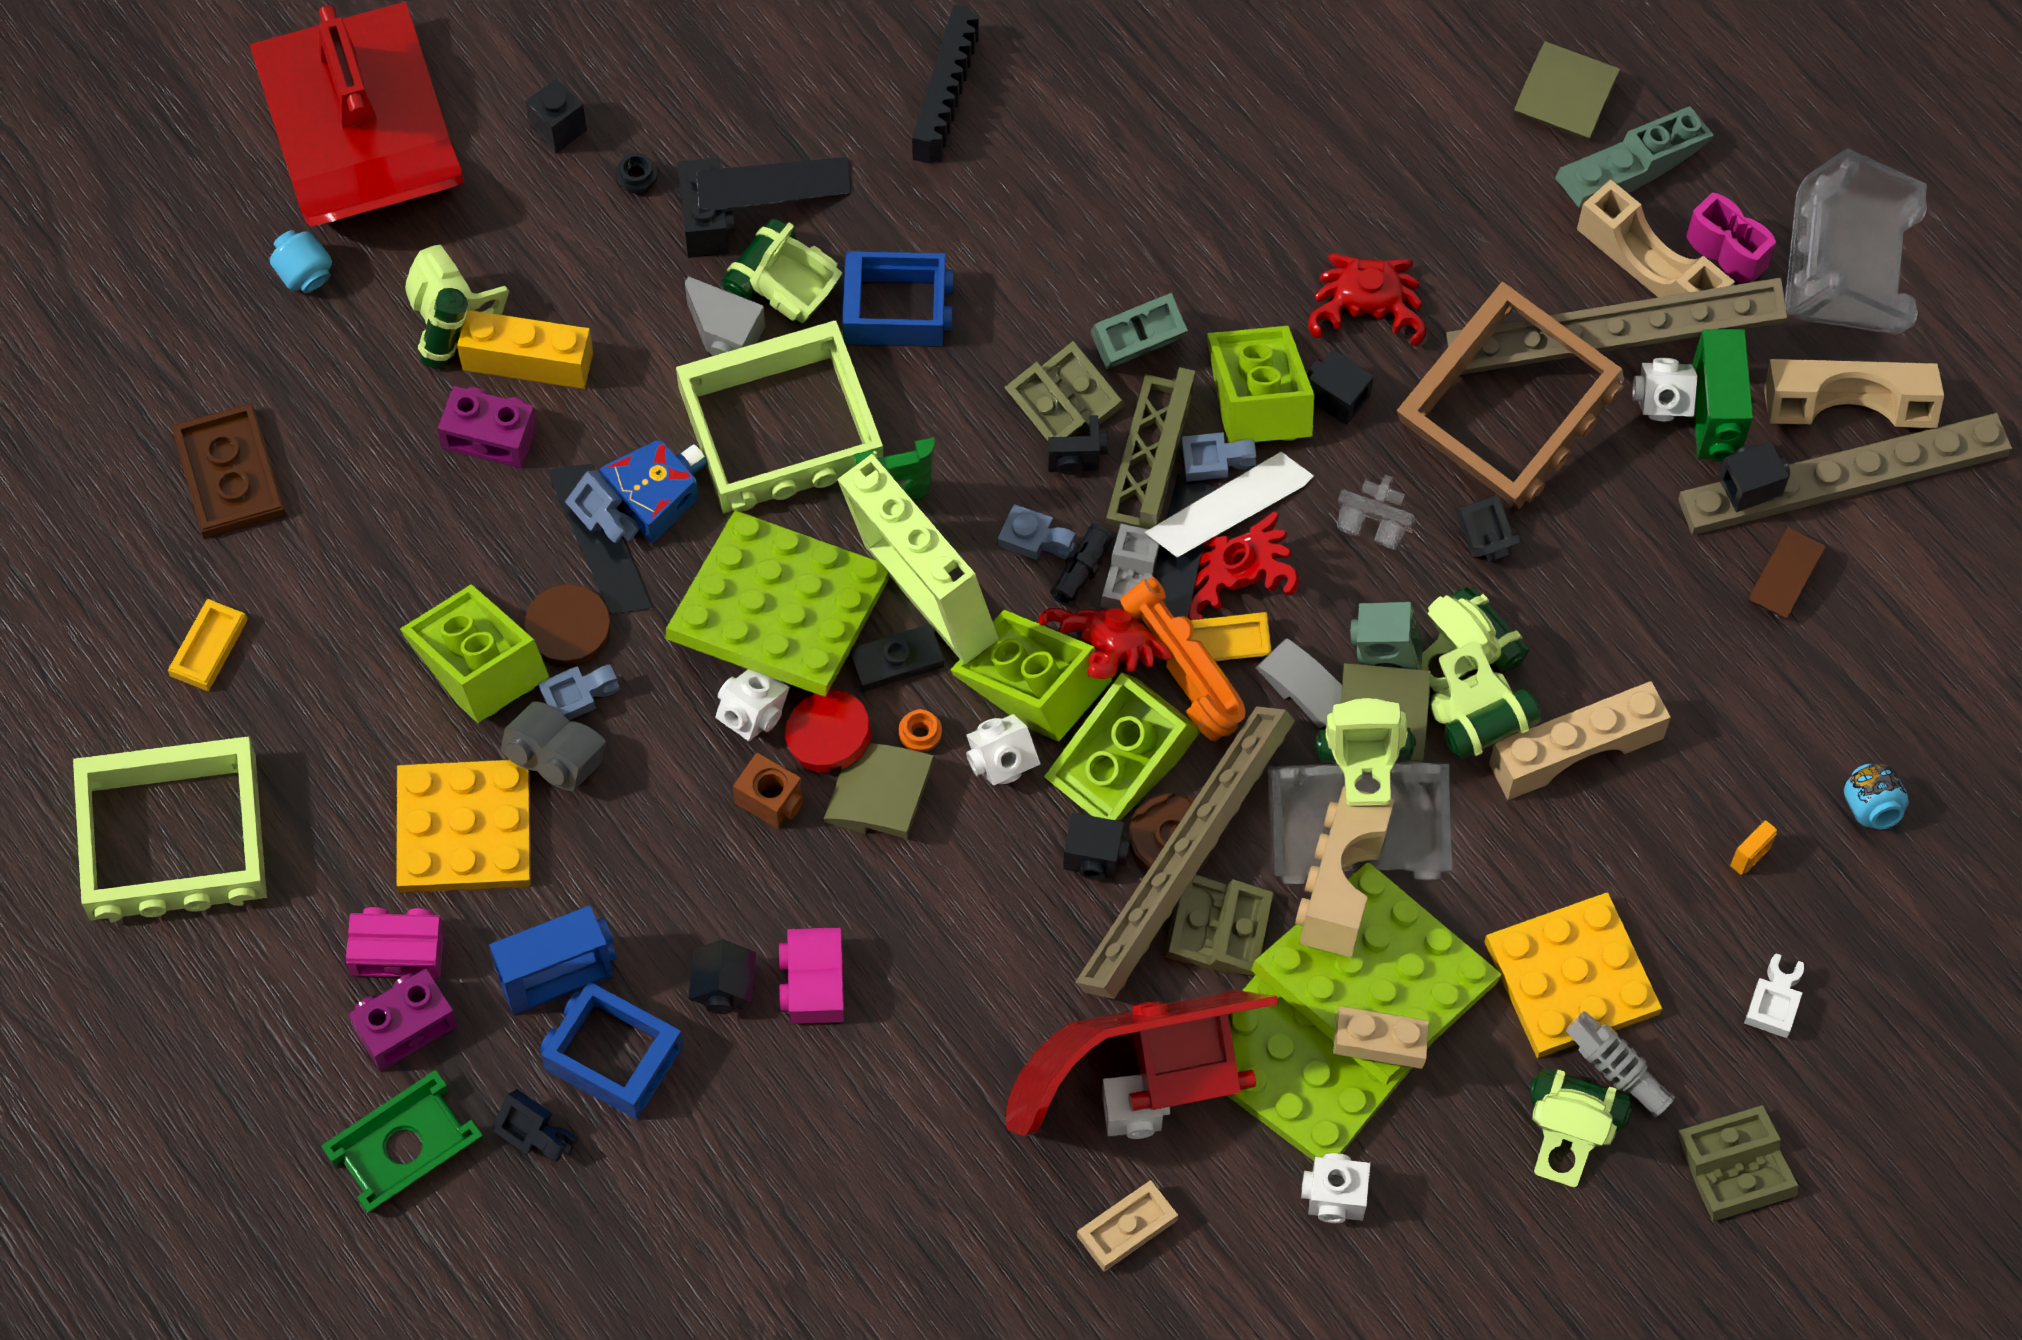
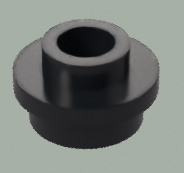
[616,153,657,193]

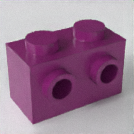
[437,386,538,469]
[348,969,458,1072]

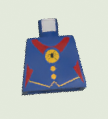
[600,440,708,544]

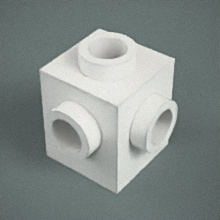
[1632,358,1697,421]
[715,669,790,741]
[966,714,1040,785]
[1301,1153,1370,1223]

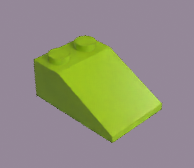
[1207,326,1314,443]
[400,584,550,723]
[951,610,1112,742]
[1044,673,1201,821]

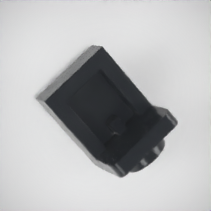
[1048,415,1107,475]
[1455,494,1522,562]

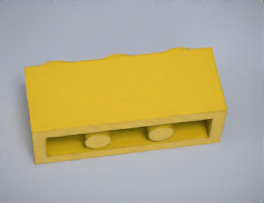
[457,310,593,389]

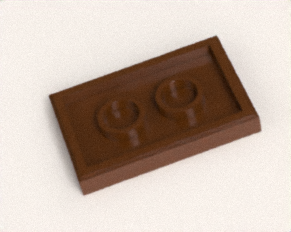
[171,402,286,539]

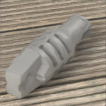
[1566,1011,1675,1118]

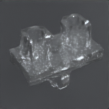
[1337,474,1415,550]

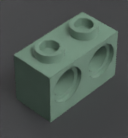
[1090,292,1188,370]
[1351,602,1423,670]

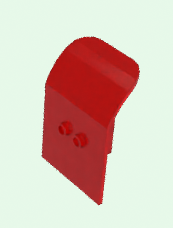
[249,1,464,226]
[1006,990,1278,1136]

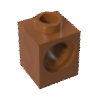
[733,753,804,829]

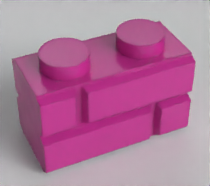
[346,907,444,978]

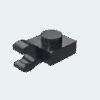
[491,1089,578,1162]

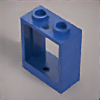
[842,251,953,346]
[489,905,617,1016]
[540,981,684,1120]

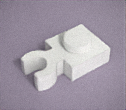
[1744,953,1804,1038]

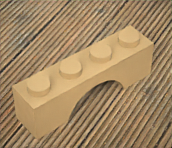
[1577,179,1735,298]
[1764,359,1944,428]
[1489,681,1671,800]
[1295,786,1394,958]

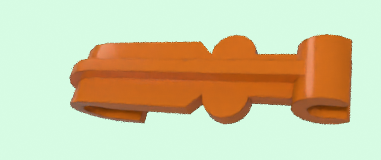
[1120,576,1246,742]

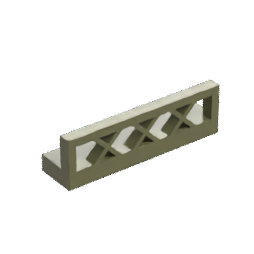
[1106,367,1195,529]

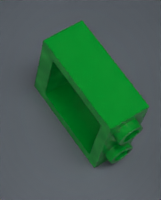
[1692,329,1753,462]

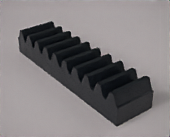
[912,5,979,163]

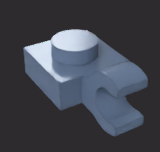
[1182,432,1256,482]
[565,470,640,543]
[998,504,1076,560]
[538,664,620,720]

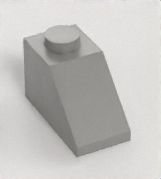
[685,276,765,356]

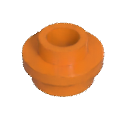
[899,709,942,752]

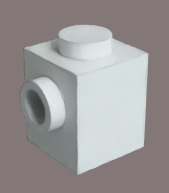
[1102,1075,1170,1139]

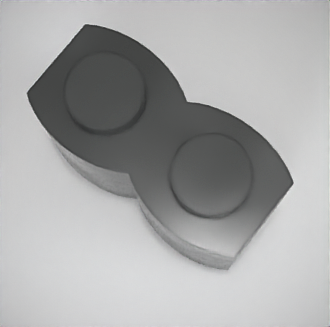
[500,702,606,791]

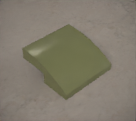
[1514,41,1620,141]
[1004,341,1126,441]
[1341,663,1431,764]
[824,743,934,839]
[1163,875,1274,975]
[1678,1105,1798,1222]

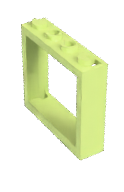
[676,320,883,514]
[837,454,999,665]
[73,736,267,923]

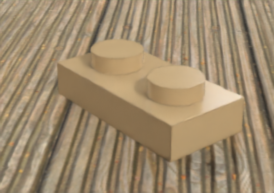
[1333,1006,1428,1069]
[1077,1180,1178,1272]

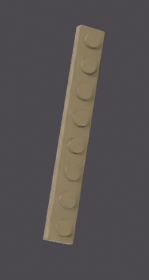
[1446,278,1788,375]
[1678,413,2012,535]
[1075,706,1295,999]

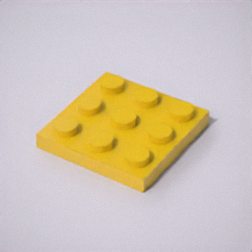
[397,760,531,893]
[1484,892,1662,1059]

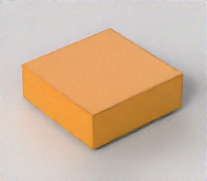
[1730,820,1777,875]

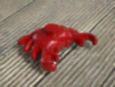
[1308,253,1426,346]
[1188,511,1300,620]
[1038,608,1172,679]

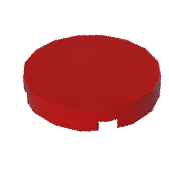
[785,690,872,773]

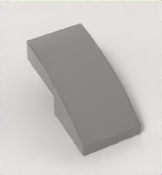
[1101,524,1160,610]
[1256,638,1342,728]

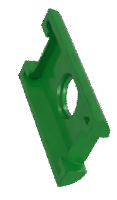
[853,437,935,501]
[321,1070,483,1214]

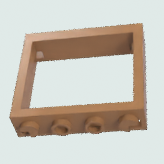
[1397,281,1624,510]

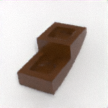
[1748,527,1826,620]

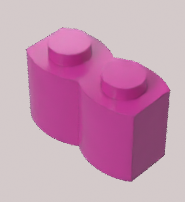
[1686,193,1776,284]
[779,927,844,1024]

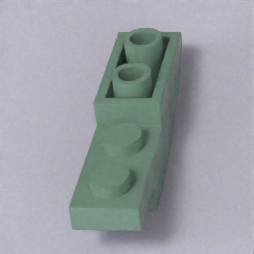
[1555,106,1714,208]

